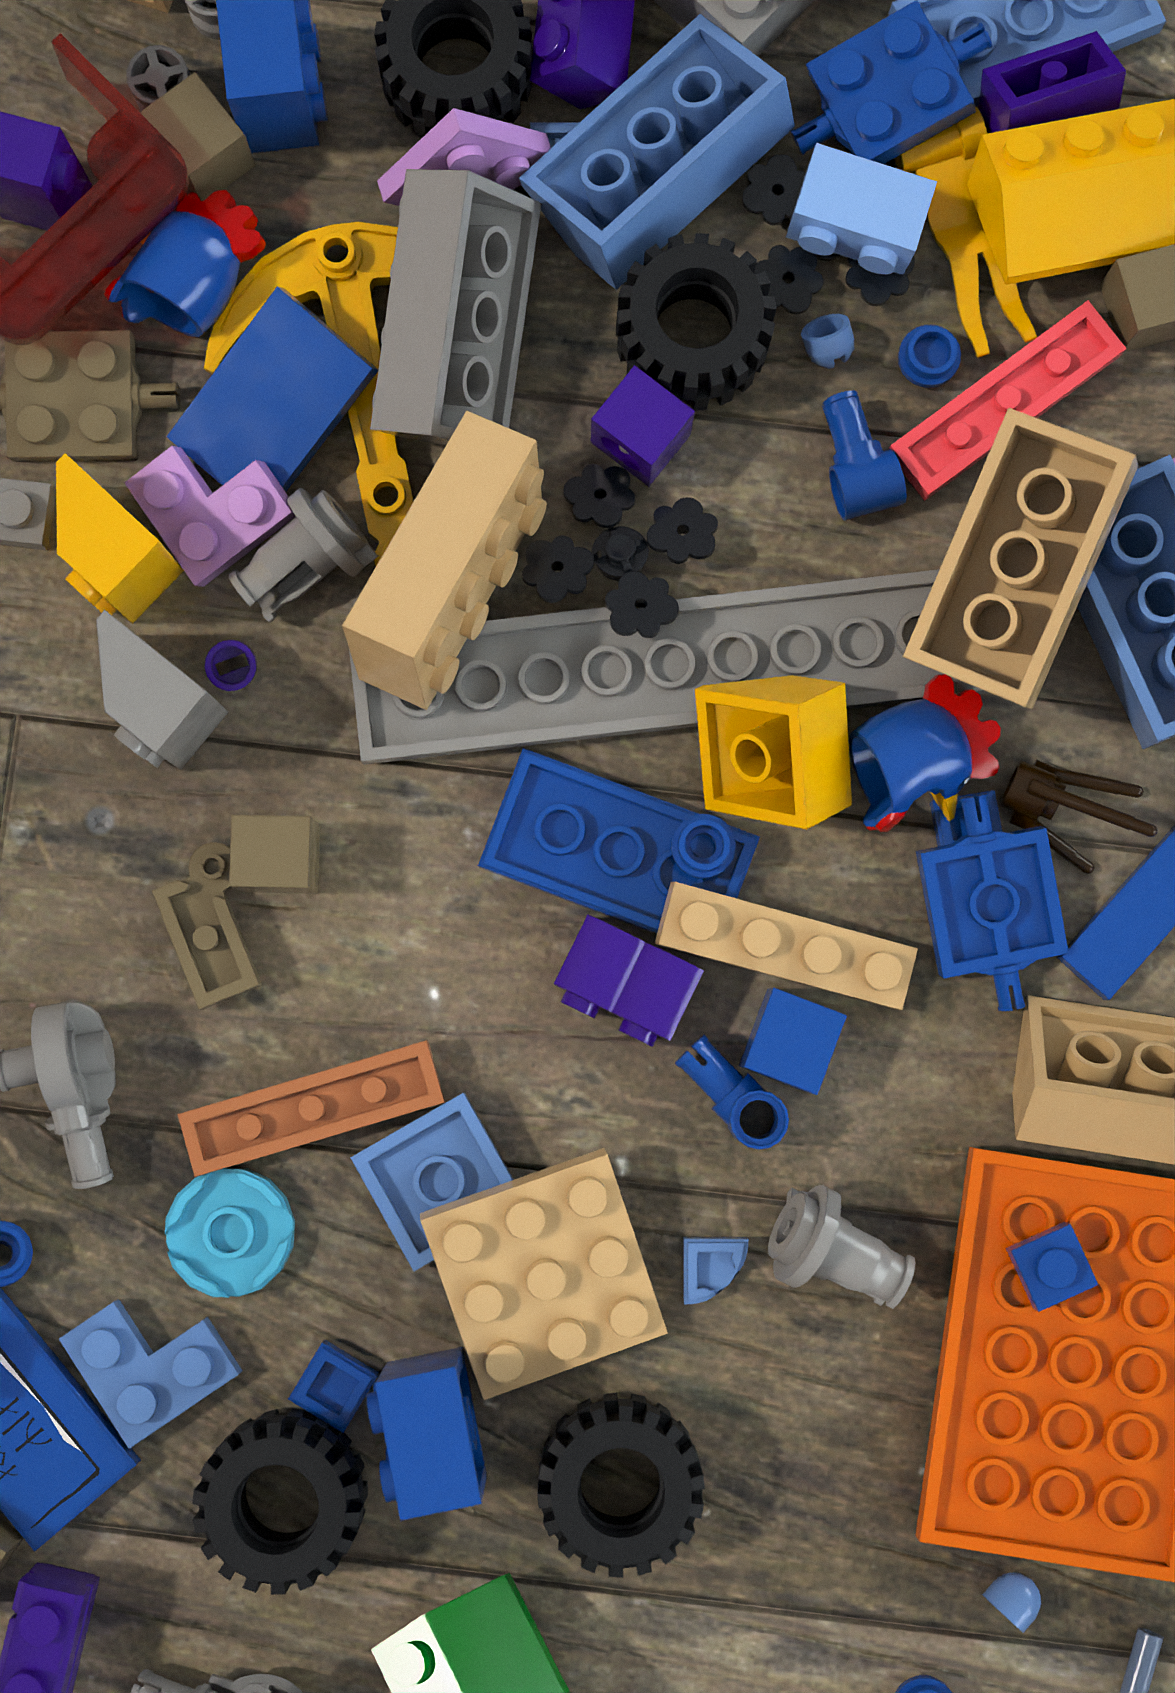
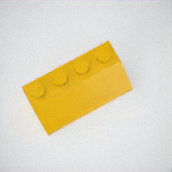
[967,99,1175,285]

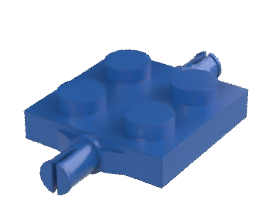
[790,0,992,164]
[916,793,1069,1011]

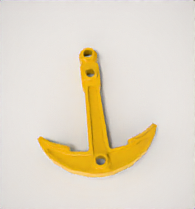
[204,222,414,566]

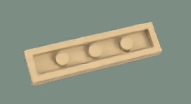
[654,882,918,1010]

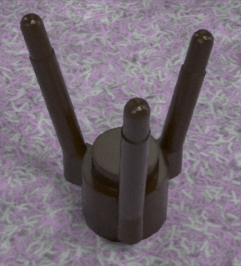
[1000,760,1158,874]

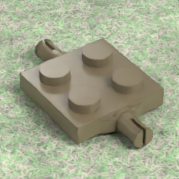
[0,330,180,462]

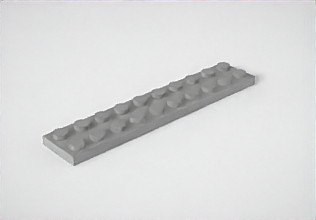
[349,569,988,765]

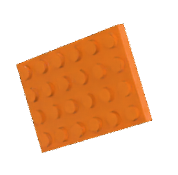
[915,1147,1175,1582]

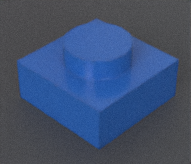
[1006,1222,1098,1312]

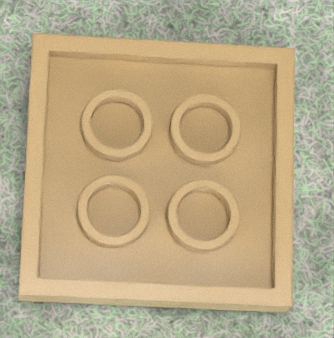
[419,1148,668,1400]

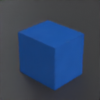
[738,987,847,1095]

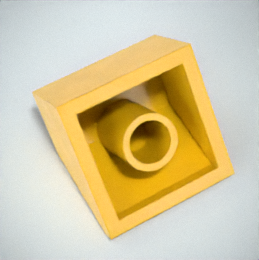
[56,453,184,624]
[695,675,852,830]

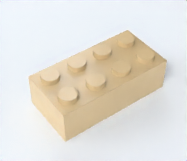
[903,407,1138,709]
[342,410,547,710]

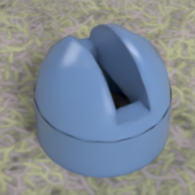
[801,314,854,369]
[982,1573,1041,1633]

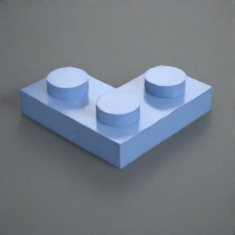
[59,1299,243,1449]

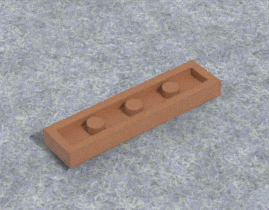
[177,1040,446,1177]

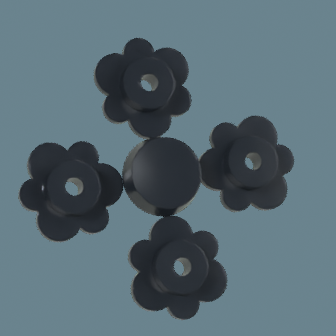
[742,151,915,314]
[522,464,718,638]

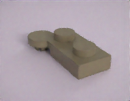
[152,842,262,1010]

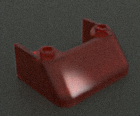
[0,33,189,345]

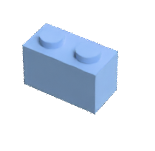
[786,143,937,275]

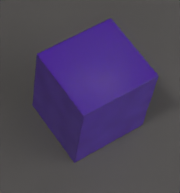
[591,365,695,487]

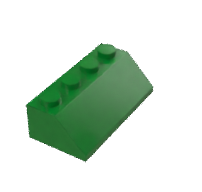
[371,1573,570,1693]

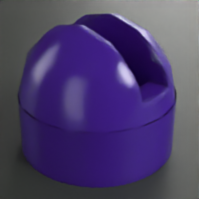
[205,640,257,691]

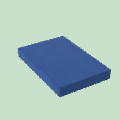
[166,286,378,492]

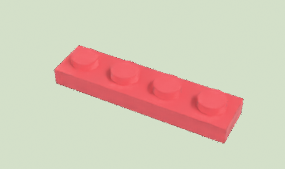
[888,300,1127,501]

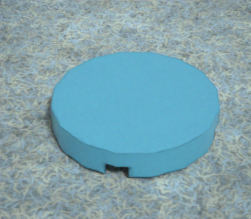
[165,1167,295,1298]

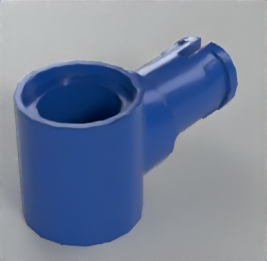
[822,390,907,521]
[675,1034,789,1150]

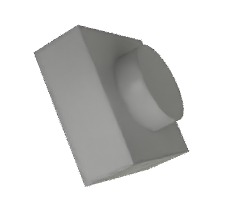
[0,478,56,551]

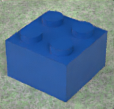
[216,0,328,153]
[367,1347,487,1521]

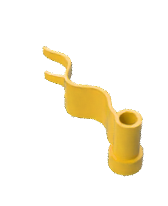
[894,107,1037,358]

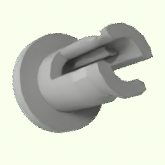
[228,488,378,623]
[768,1185,916,1309]

